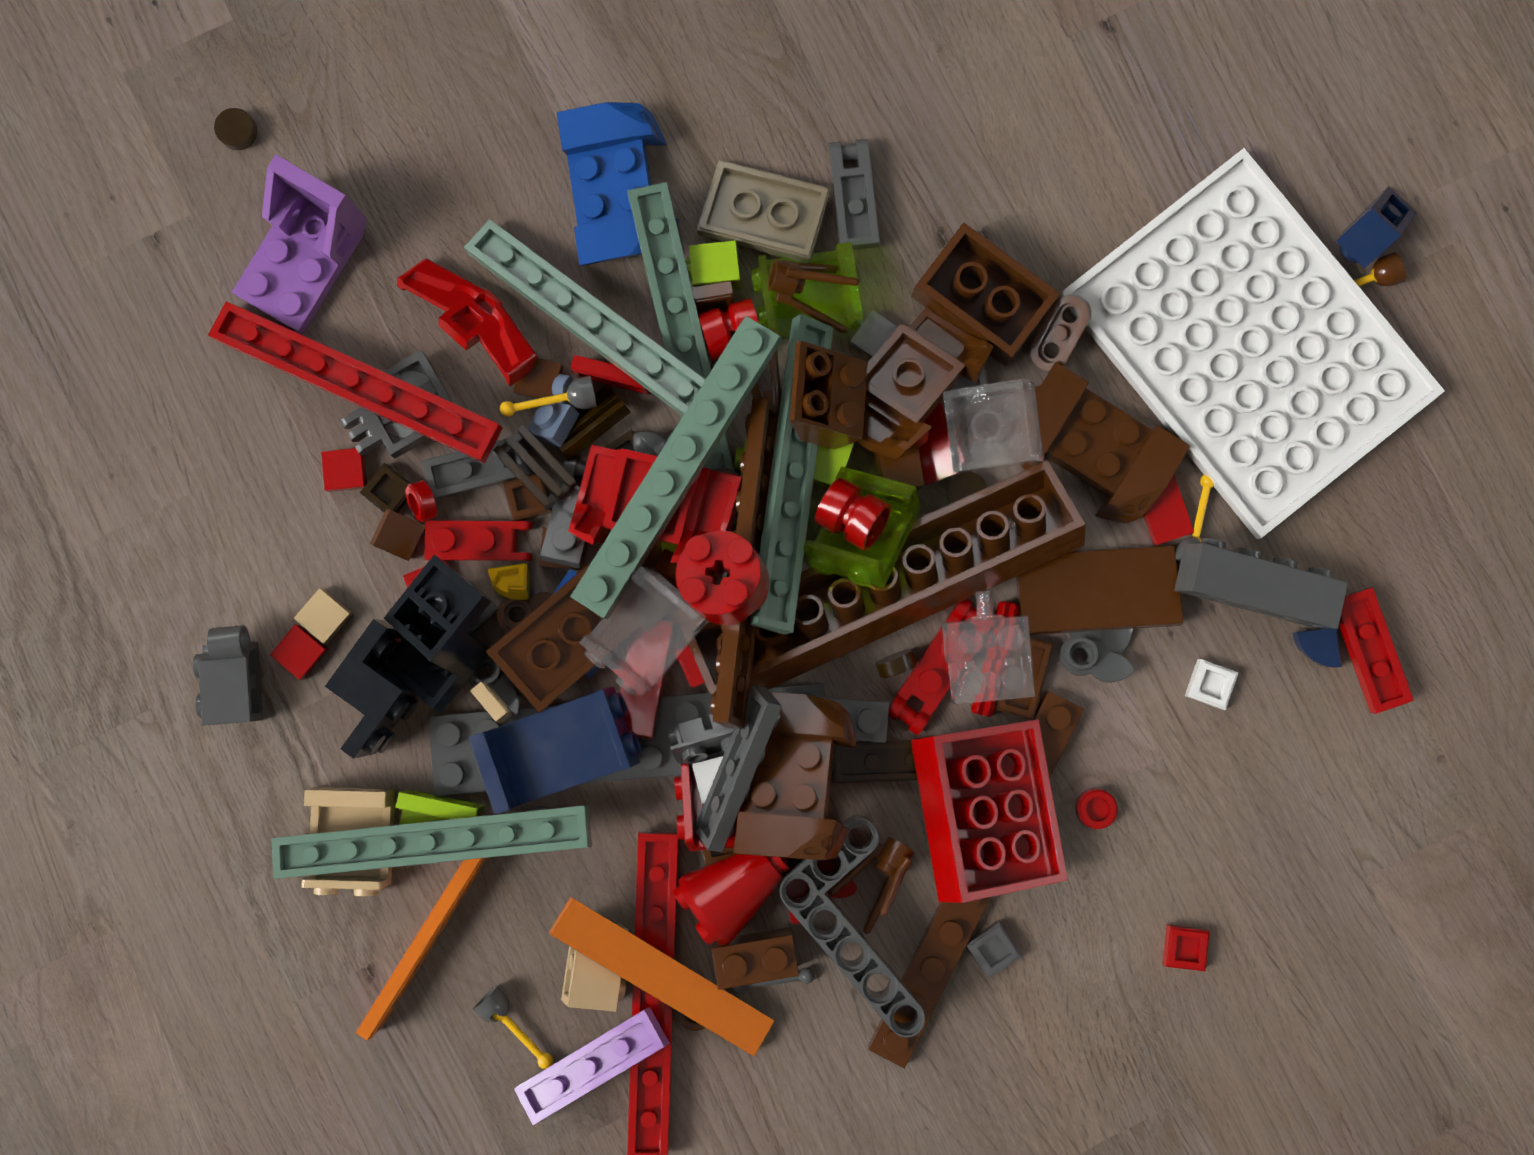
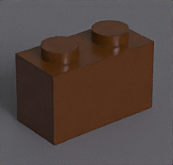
[711,927,799,990]

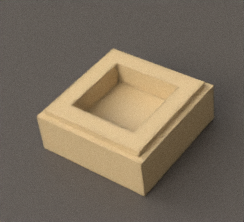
[294,588,353,644]
[470,682,513,725]

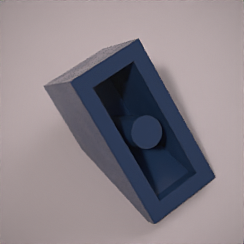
[1336,186,1416,268]

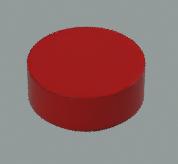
[406,480,437,522]
[1075,788,1118,829]

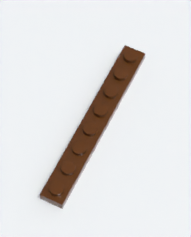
[710,399,779,729]

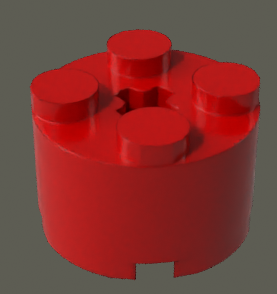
[676,530,770,625]

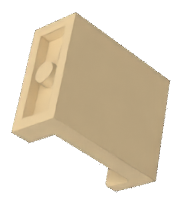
[301,787,395,896]

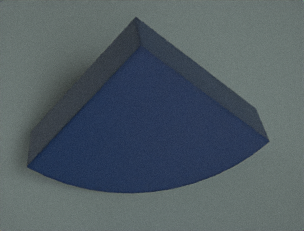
[1292,629,1341,668]

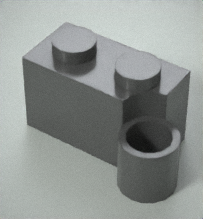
[193,625,263,726]

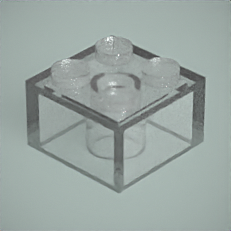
[943,378,1044,473]

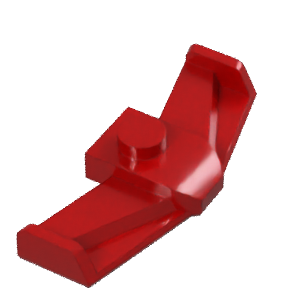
[397,258,538,386]

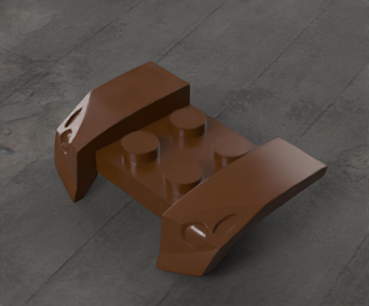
[856,308,994,459]
[1009,361,1190,524]
[733,692,857,860]

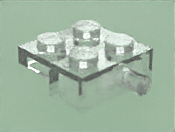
[942,590,1035,704]

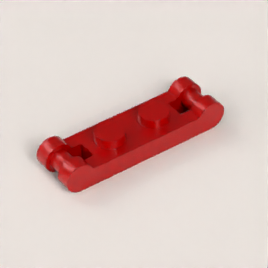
[888,599,996,736]

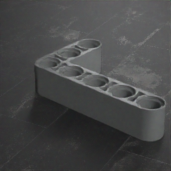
[779,815,925,1038]

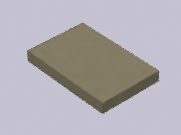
[697,160,831,263]

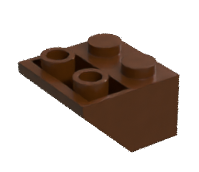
[790,340,868,450]

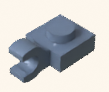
[527,374,579,447]

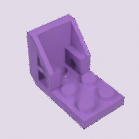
[231,154,367,335]

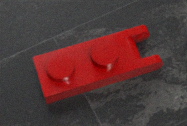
[424,520,533,561]

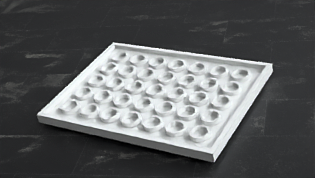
[1059,148,1445,539]

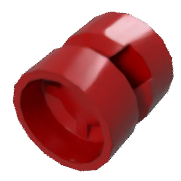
[698,298,759,363]
[814,478,892,551]

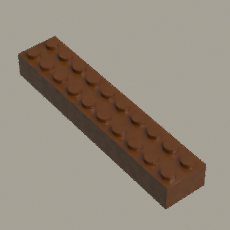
[681,460,1086,697]

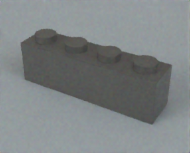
[1174,538,1348,629]

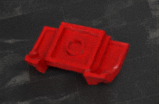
[568,445,743,563]

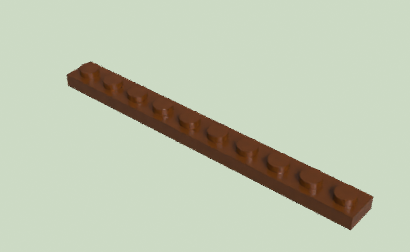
[868,691,1084,1069]

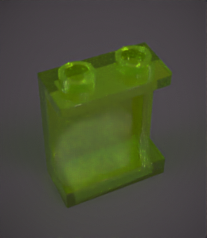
[751,242,863,339]
[803,466,921,588]

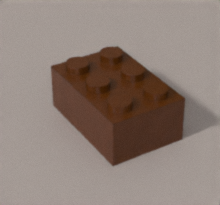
[911,222,1060,366]

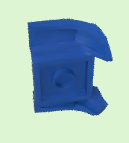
[557,102,679,266]

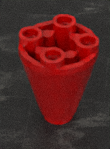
[673,854,791,946]

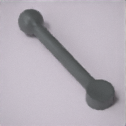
[732,968,815,995]

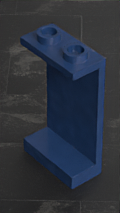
[469,686,641,815]

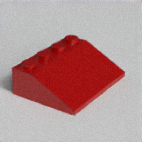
[911,719,1068,903]

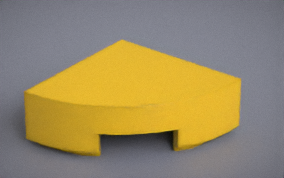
[488,563,530,600]

